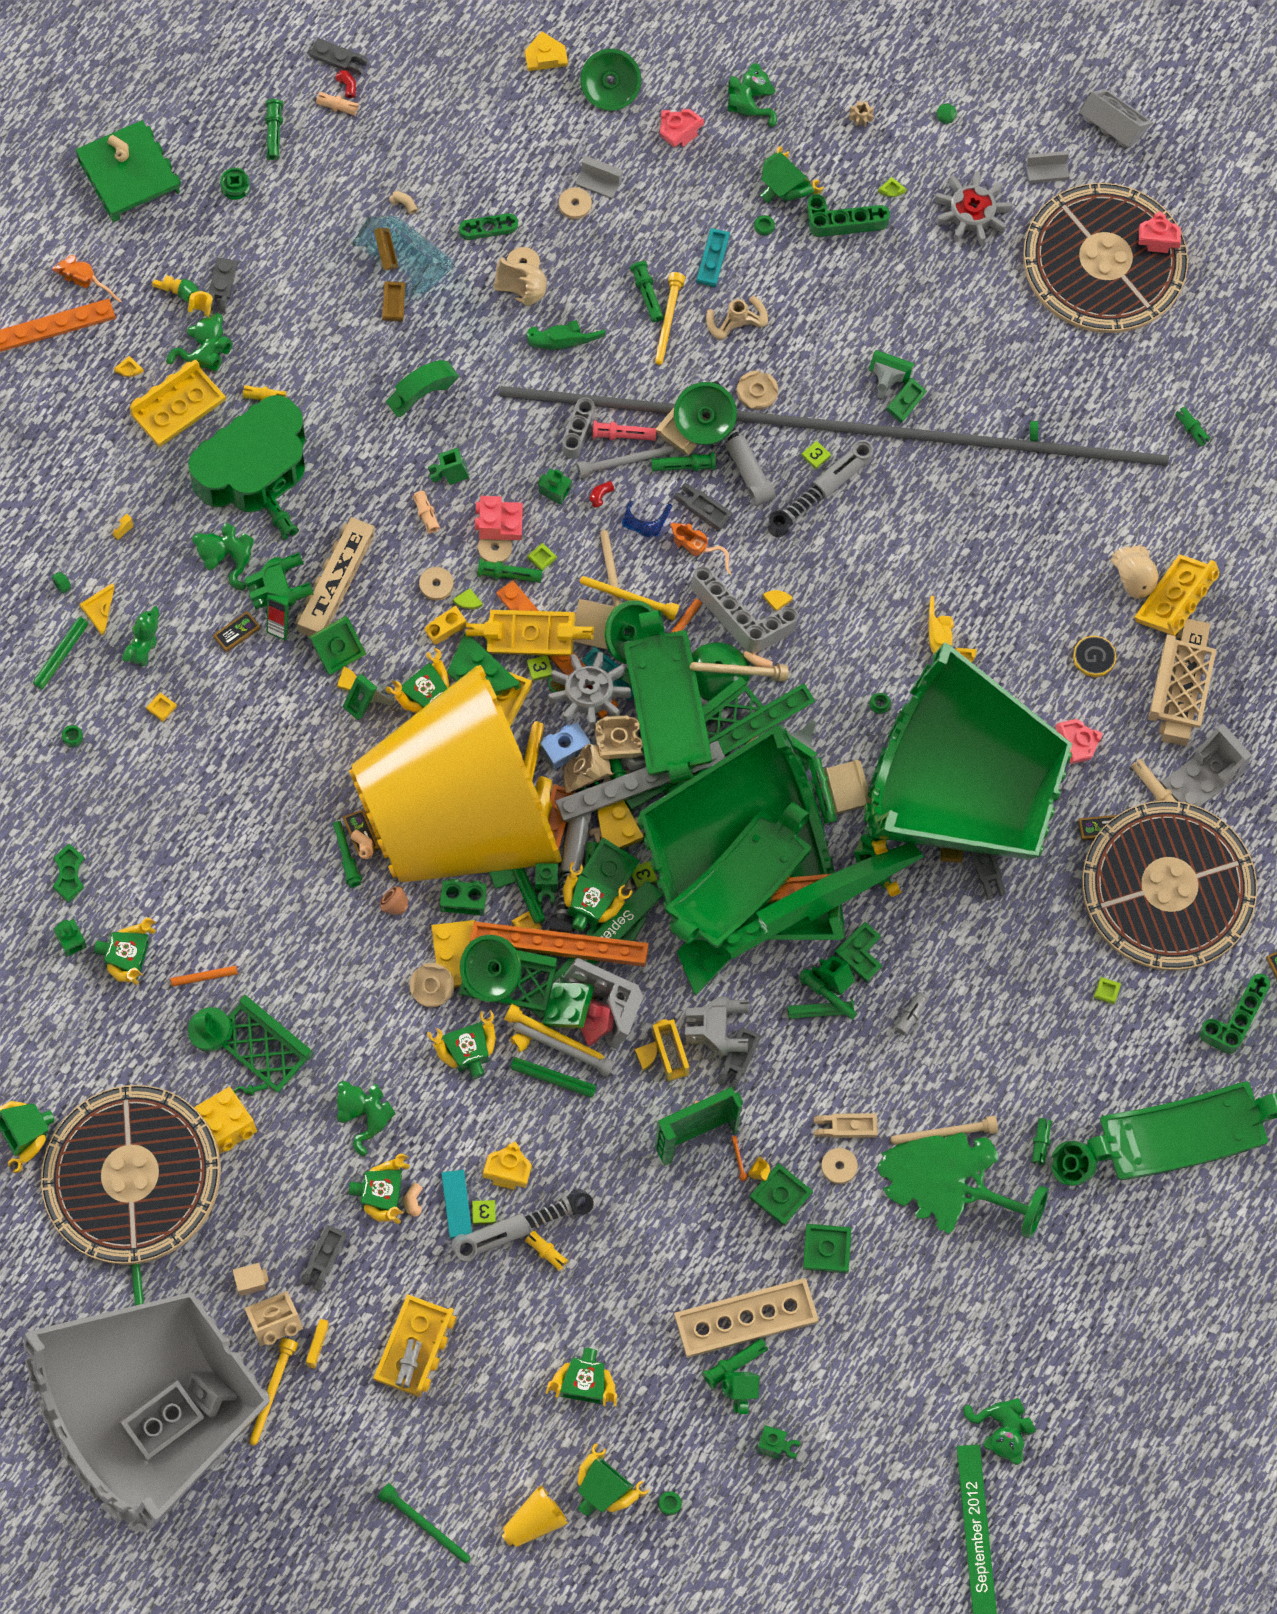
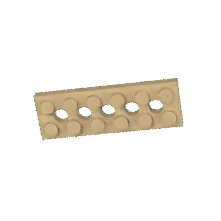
[674,1278,819,1358]

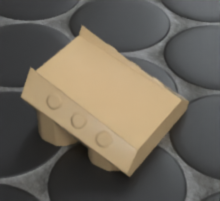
[655,408,707,455]
[594,715,643,759]
[563,743,613,793]
[821,759,872,815]

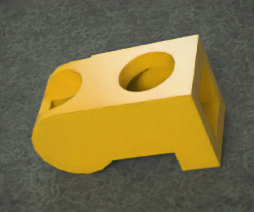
[424,606,467,645]

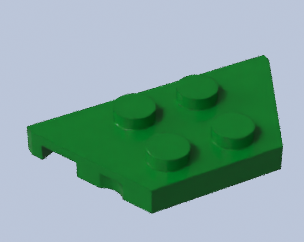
[447,633,521,696]
[677,940,732,996]

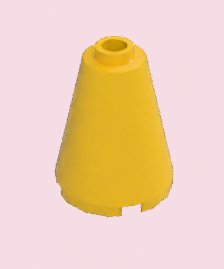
[502,1485,568,1547]

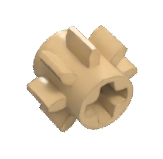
[849,101,874,127]

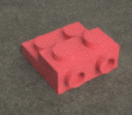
[475,496,523,540]

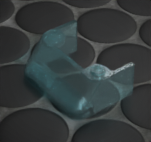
[352,215,454,294]

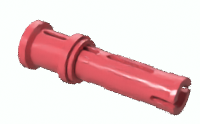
[592,420,656,441]

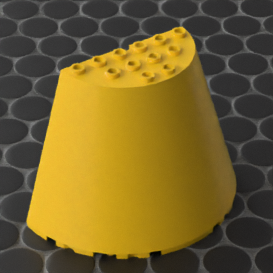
[348,665,562,882]

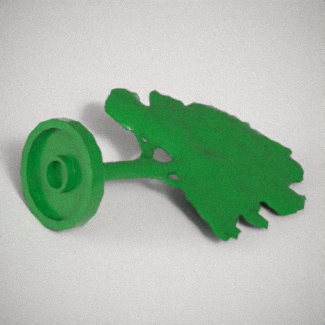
[877,1132,1049,1239]

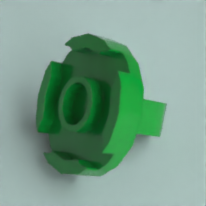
[187,1007,233,1052]

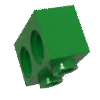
[440,879,487,916]

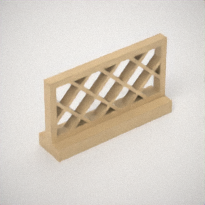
[1148,634,1217,728]

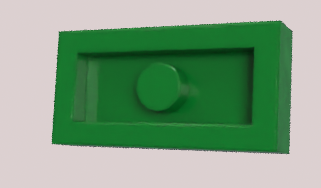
[885,378,927,423]

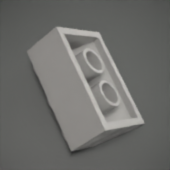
[1079,89,1154,147]
[117,1379,204,1460]

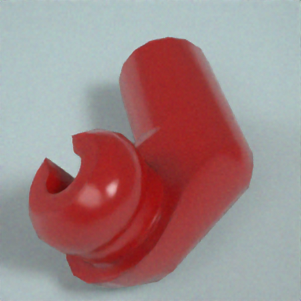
[336,70,356,98]
[589,481,614,508]

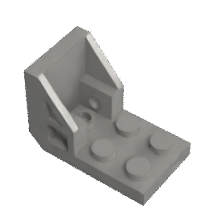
[1161,724,1252,807]
[563,958,643,1049]

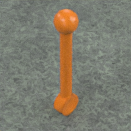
[731,1136,748,1181]

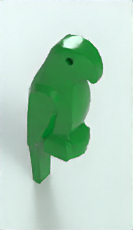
[526,320,606,350]

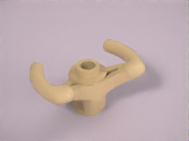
[706,296,768,340]

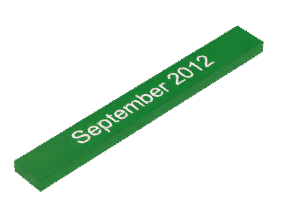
[526,880,663,1020]
[956,1445,997,1614]

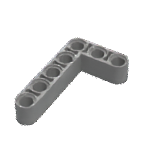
[690,566,799,653]

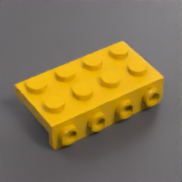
[130,360,226,448]
[1134,554,1220,636]
[194,1086,257,1154]
[373,1294,457,1398]

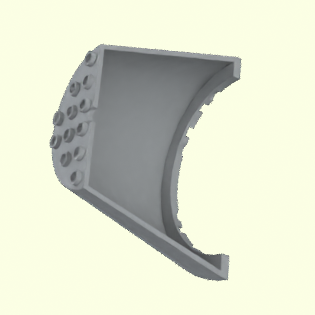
[24,1292,270,1532]

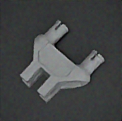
[685,996,750,1056]

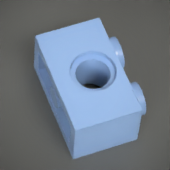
[540,722,591,771]

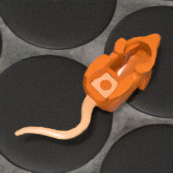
[52,255,122,302]
[670,523,731,574]

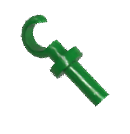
[234,1083,268,1099]

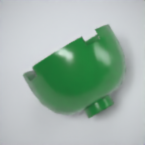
[1051,1141,1097,1186]

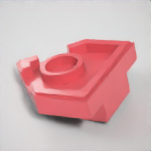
[660,109,704,148]
[1139,211,1181,253]
[1055,719,1103,764]
[580,999,614,1045]

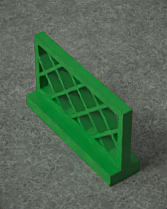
[703,677,764,757]
[459,941,558,1012]
[221,994,314,1093]

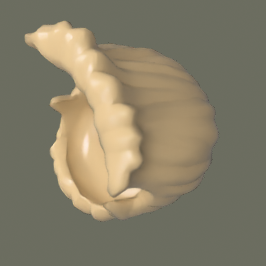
[494,257,547,306]
[1111,544,1159,599]

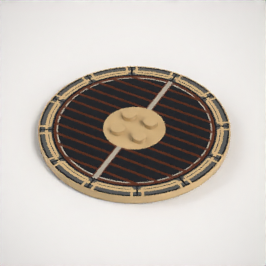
[1023,183,1188,333]
[1082,801,1257,971]
[41,1085,221,1265]

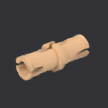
[316,92,359,116]
[412,491,440,534]

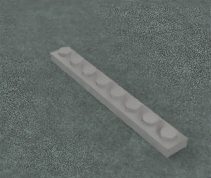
[555,741,725,823]

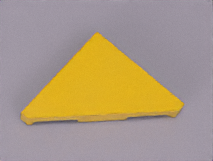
[79,583,114,636]

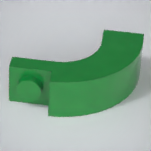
[386,360,460,417]

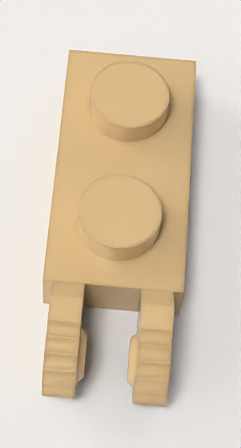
[814,1113,878,1138]

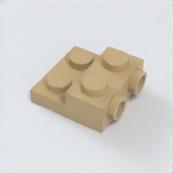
[244,1291,303,1346]

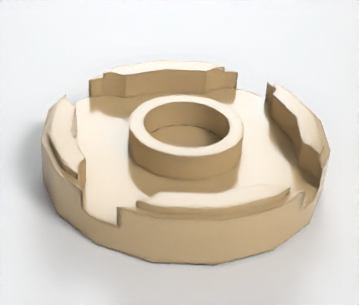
[736,371,778,410]
[410,963,454,1007]

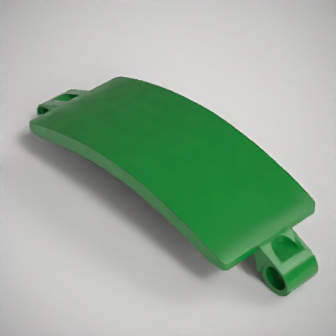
[624,610,712,784]
[666,802,811,948]
[1086,1081,1277,1180]

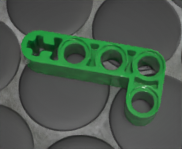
[806,194,890,237]
[1199,973,1270,1054]

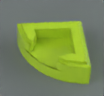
[878,177,907,197]
[453,588,483,610]

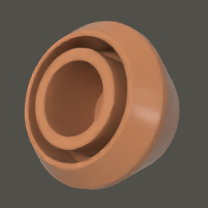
[380,887,408,915]

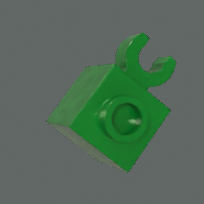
[428,447,470,485]
[538,468,572,505]
[535,863,558,905]
[53,919,87,957]
[812,955,855,995]
[722,1372,759,1415]
[757,1425,801,1459]

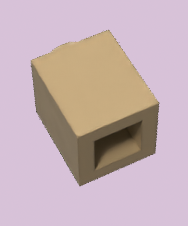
[233,1263,269,1297]

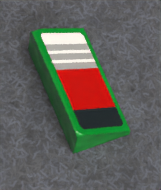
[266,595,289,640]

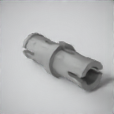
[895,992,929,1036]
[395,1339,422,1388]

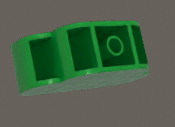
[188,395,305,513]

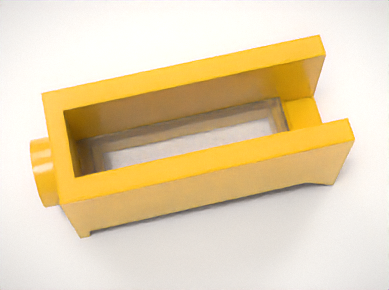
[652,1019,689,1081]

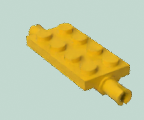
[465,610,594,656]

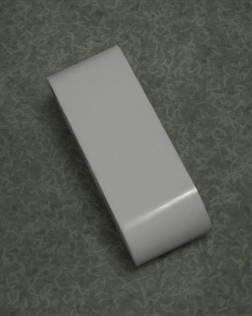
[562,397,595,458]

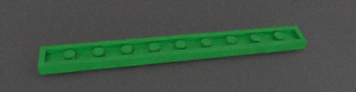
[624,683,815,810]

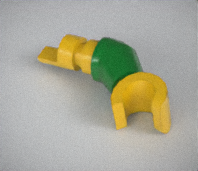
[152,275,213,317]

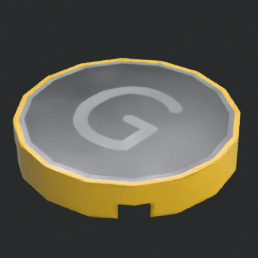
[1073,636,1117,677]

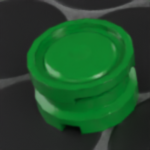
[220,168,250,200]

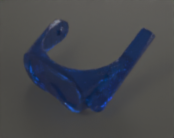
[622,500,673,538]

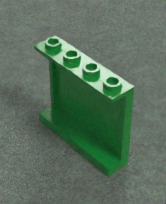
[75,120,181,223]
[654,1087,743,1166]

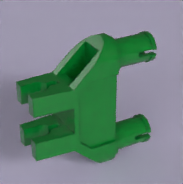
[244,552,314,609]

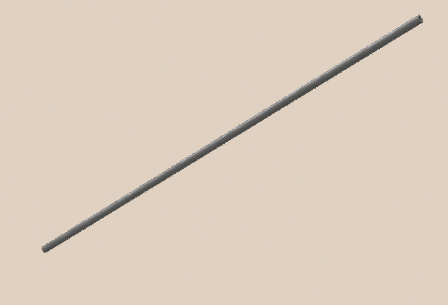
[500,386,1169,466]

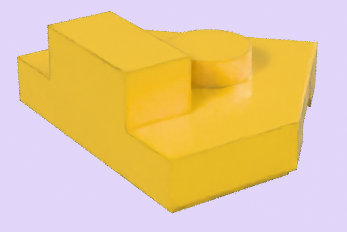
[525,31,568,71]
[482,1141,532,1190]

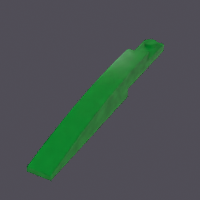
[722,843,924,959]

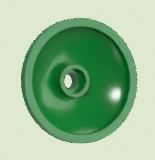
[580,49,641,111]
[674,382,737,445]
[604,600,654,664]
[692,642,750,701]
[460,935,521,1002]

